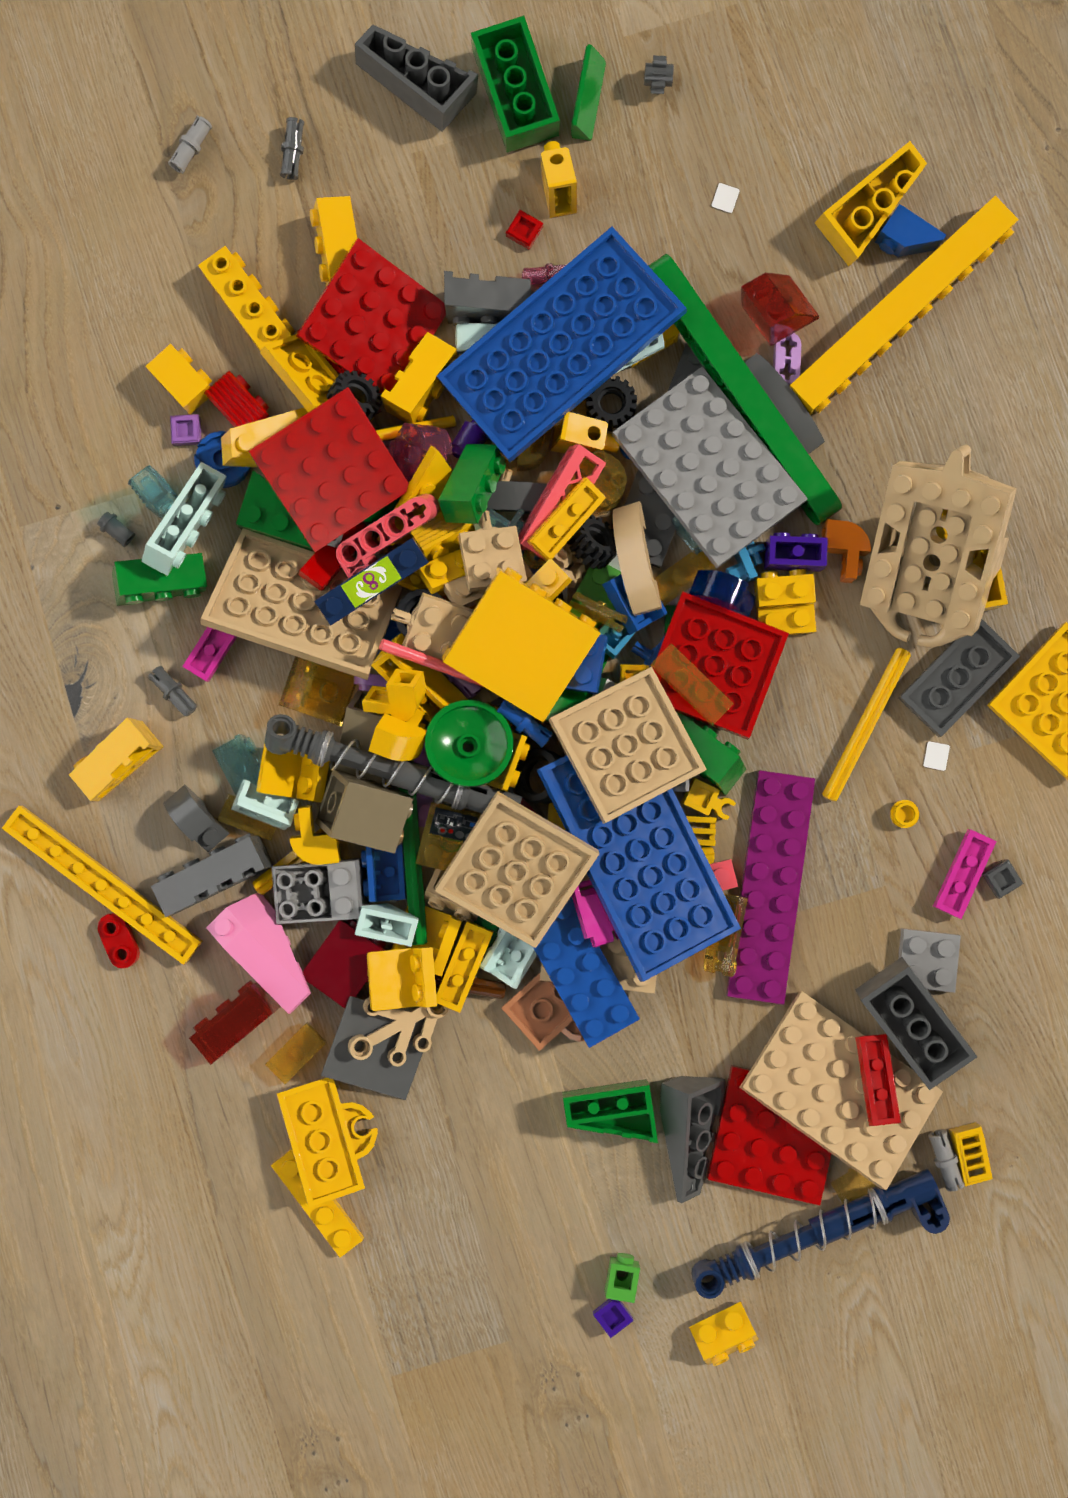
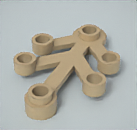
[348,990,449,1067]

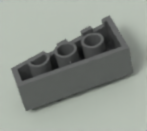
[355,24,478,132]
[151,833,274,917]

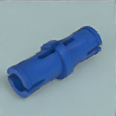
[497,700,553,748]

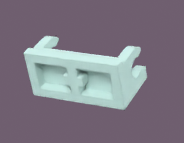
[231,779,299,830]

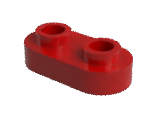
[97,913,140,968]

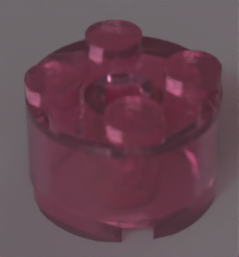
[389,423,452,482]

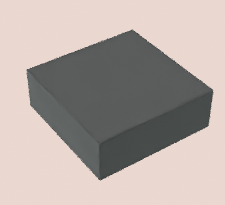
[982,859,1024,899]

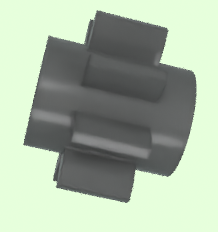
[644,55,674,94]

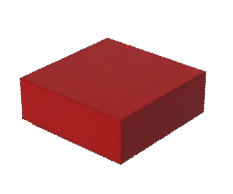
[505,209,544,250]

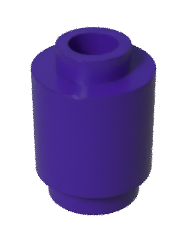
[450,419,488,459]

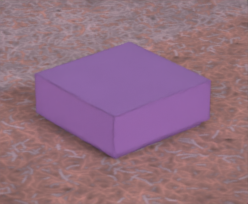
[170,414,201,446]

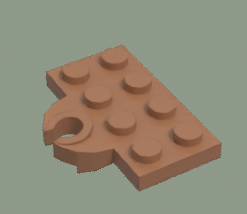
[501,971,585,1051]

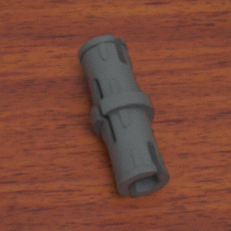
[280,117,304,180]

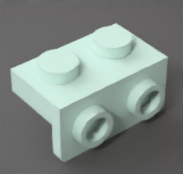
[480,928,537,989]

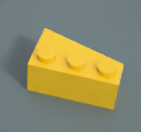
[381,332,458,424]
[69,717,164,801]

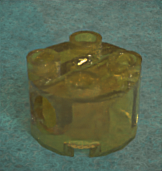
[569,450,627,514]

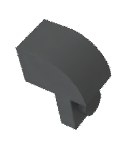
[164,785,230,852]

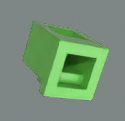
[604,1253,640,1303]

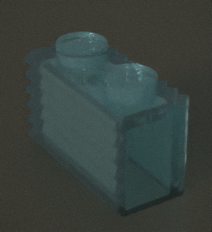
[128,465,178,519]

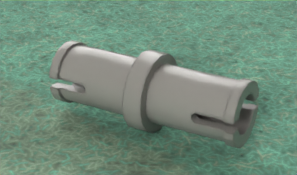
[168,115,212,174]
[928,1129,964,1191]

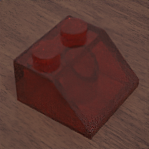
[741,272,819,346]

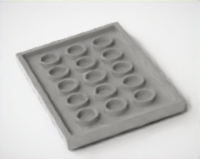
[612,367,808,569]

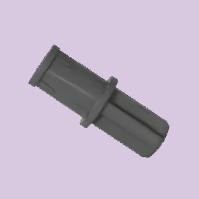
[148,666,197,717]

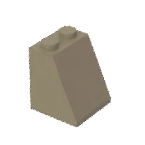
[336,690,407,784]
[315,769,413,854]

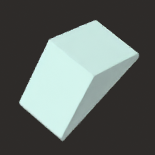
[355,903,419,947]

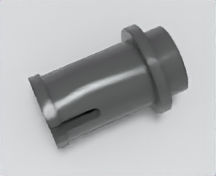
[97,512,135,547]

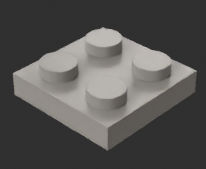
[898,928,961,993]

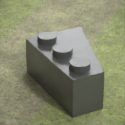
[444,271,531,326]

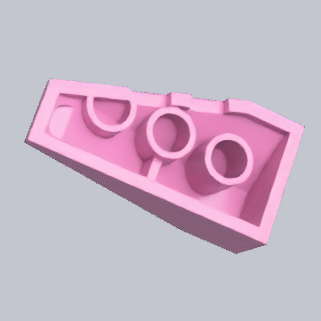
[206,892,311,1014]

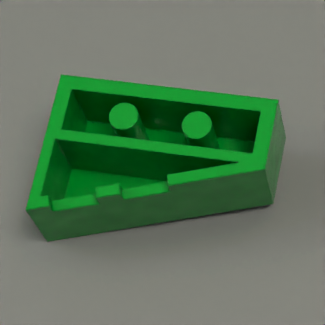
[236,470,314,552]

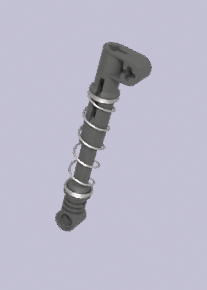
[264,714,522,814]

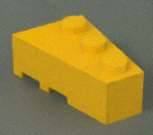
[221,408,308,467]

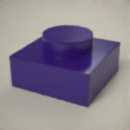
[593,1299,634,1338]

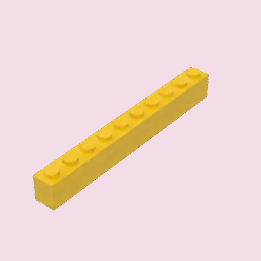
[790,195,1019,415]

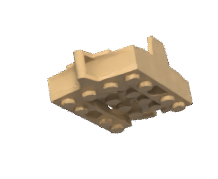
[860,445,1017,648]

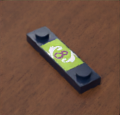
[314,537,429,626]

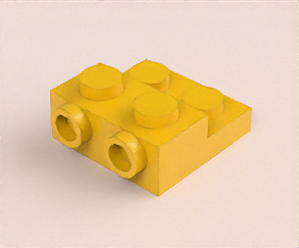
[754,569,816,635]

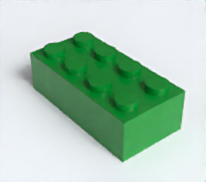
[471,15,560,153]

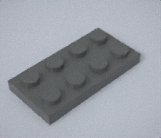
[898,619,1020,737]

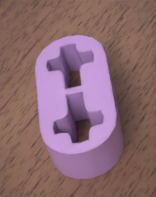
[773,332,801,386]

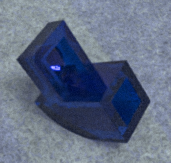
[689,570,756,617]

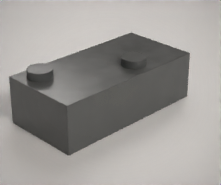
[855,957,977,1090]

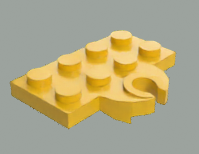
[276,1077,378,1208]

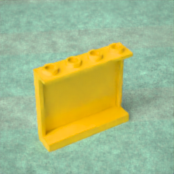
[442,567,601,722]

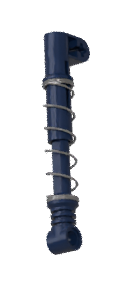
[691,1169,950,1299]

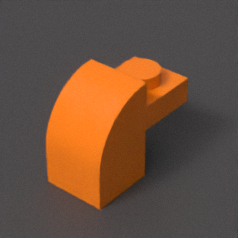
[821,519,871,583]

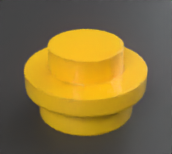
[890,800,919,828]

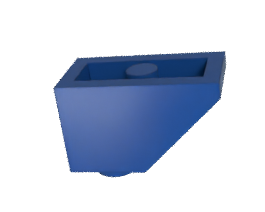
[875,204,946,257]

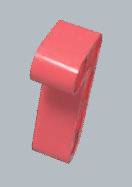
[336,494,439,578]

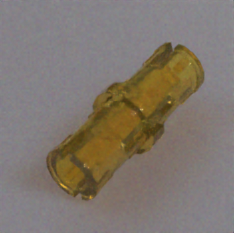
[569,592,628,633]

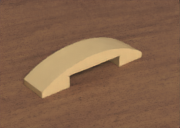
[613,501,662,616]

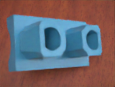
[725,541,766,584]

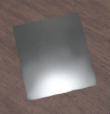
[321,996,426,1100]

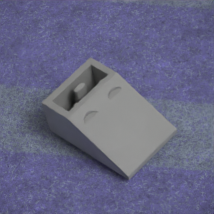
[272,858,368,924]

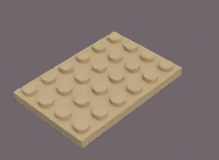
[201,528,403,680]
[739,991,943,1190]

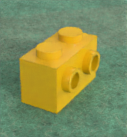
[145,343,212,415]

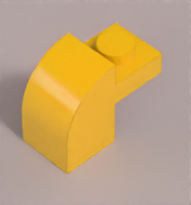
[362,669,426,722]
[369,709,427,761]
[290,805,341,865]

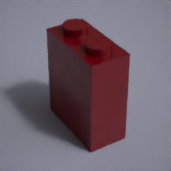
[303,919,388,1008]

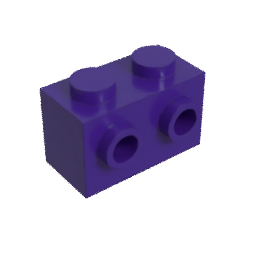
[764,532,828,572]

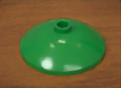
[425,700,513,787]

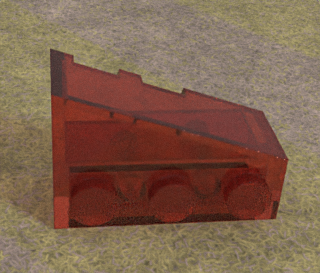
[189,980,281,1065]

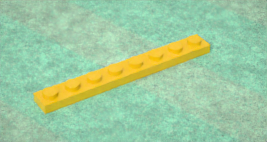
[2,805,203,965]

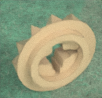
[552,543,587,588]

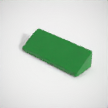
[571,44,606,141]

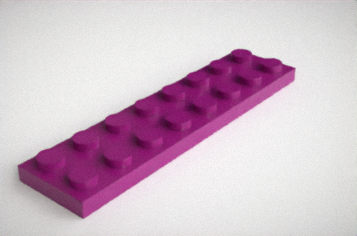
[726,770,816,1005]

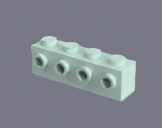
[141,462,227,576]

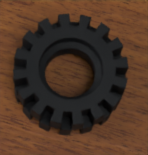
[327,370,383,422]
[586,376,637,431]
[567,515,617,569]

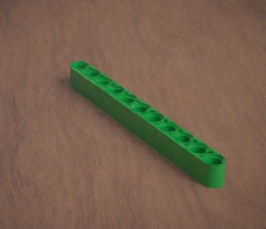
[648,254,842,525]

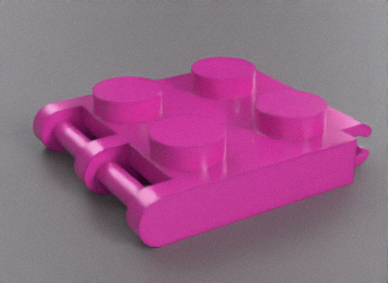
[572,879,619,947]

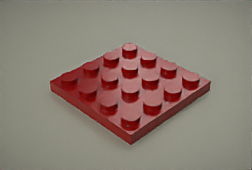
[296,238,446,394]
[248,387,409,552]
[652,591,789,740]
[707,1065,831,1206]

